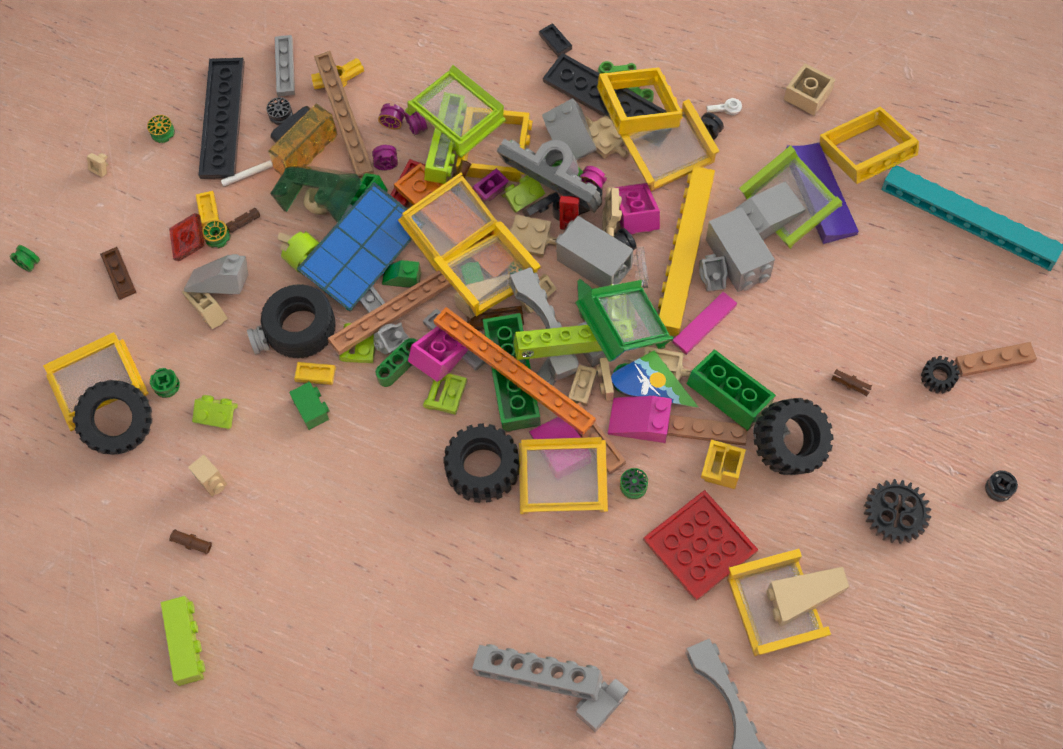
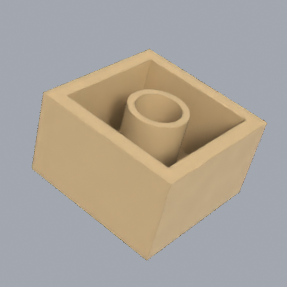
[784,63,835,116]

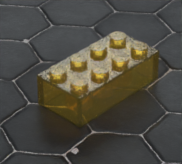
[268,103,338,181]

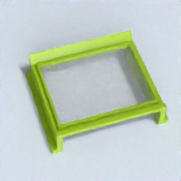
[405,65,506,158]
[739,145,842,249]

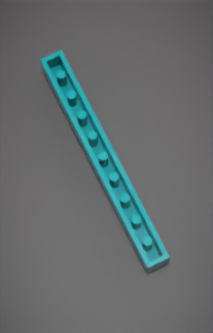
[881,165,1063,271]

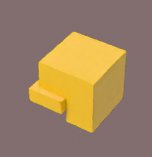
[701,440,746,489]

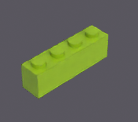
[161,596,205,686]

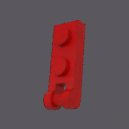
[560,196,579,230]

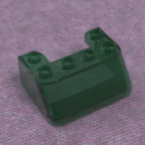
[270,166,362,222]

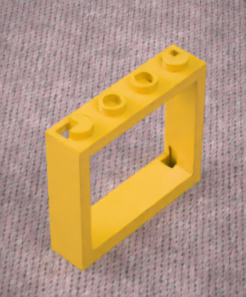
[597,67,683,134]
[820,106,919,184]
[456,107,533,182]

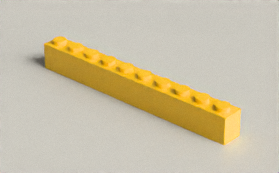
[658,166,715,336]

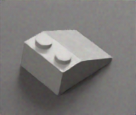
[542,98,597,161]
[736,181,806,240]
[184,254,248,294]

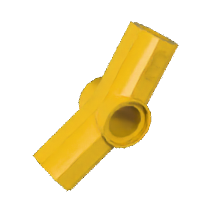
[311,58,364,90]

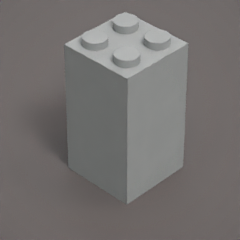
[706,207,775,292]
[556,216,633,287]

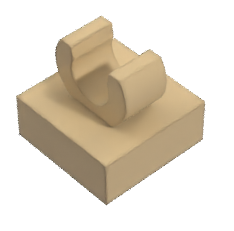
[87,153,108,177]
[277,232,293,251]

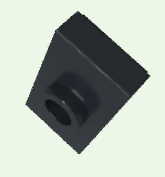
[539,23,572,57]
[523,192,559,217]

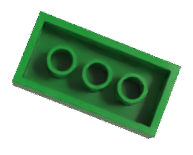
[686,349,776,431]

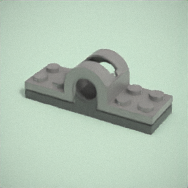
[497,139,602,213]

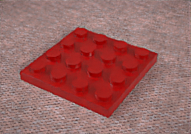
[643,490,758,601]

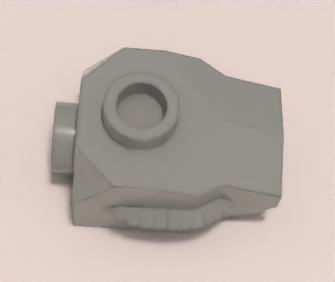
[699,254,728,292]
[374,322,409,355]

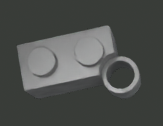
[576,679,629,733]

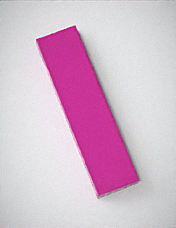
[672,292,737,355]

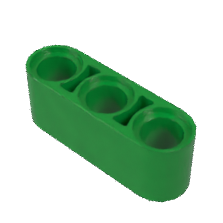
[375,338,418,387]

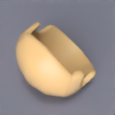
[303,188,331,215]

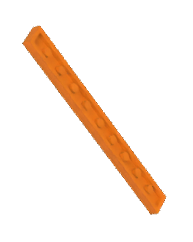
[433,307,596,435]

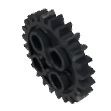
[864,479,932,544]

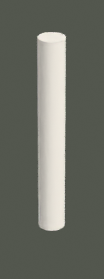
[221,160,273,187]

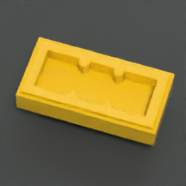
[196,191,219,228]
[294,362,336,385]

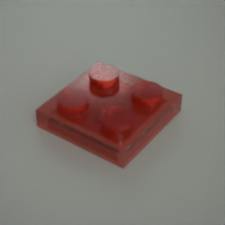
[169,213,205,262]

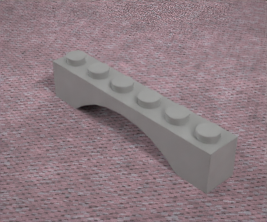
[509,267,579,381]
[685,638,766,749]

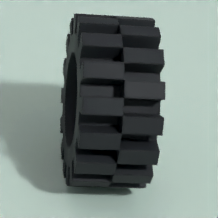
[921,356,960,394]

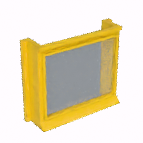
[620,99,719,191]
[398,173,498,272]
[433,221,541,316]
[43,332,149,431]
[519,437,608,514]
[727,549,831,657]

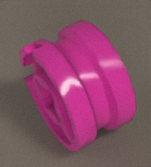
[580,166,607,189]

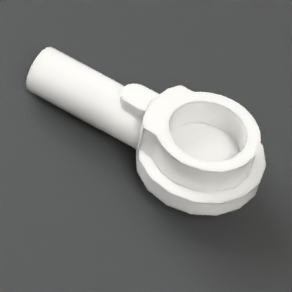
[706,98,742,115]

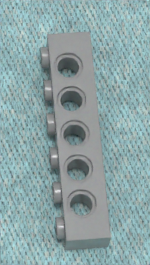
[472,644,603,702]

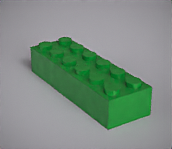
[483,313,541,432]

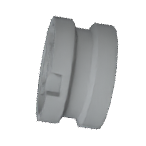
[247,325,270,355]

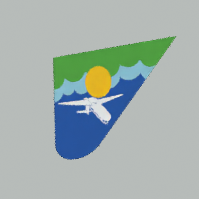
[611,350,699,408]

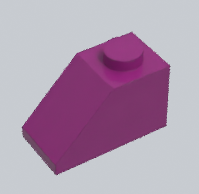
[472,168,509,201]

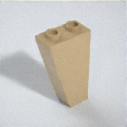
[766,567,849,627]

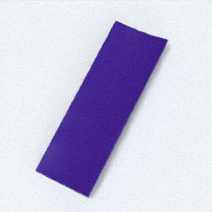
[786,142,859,244]

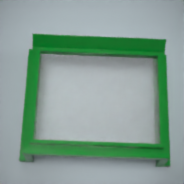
[575,280,674,362]

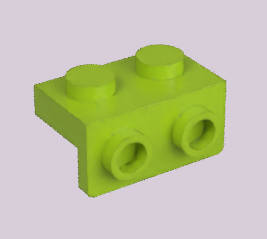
[501,175,546,213]
[192,395,238,429]

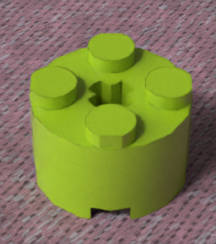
[281,231,320,275]

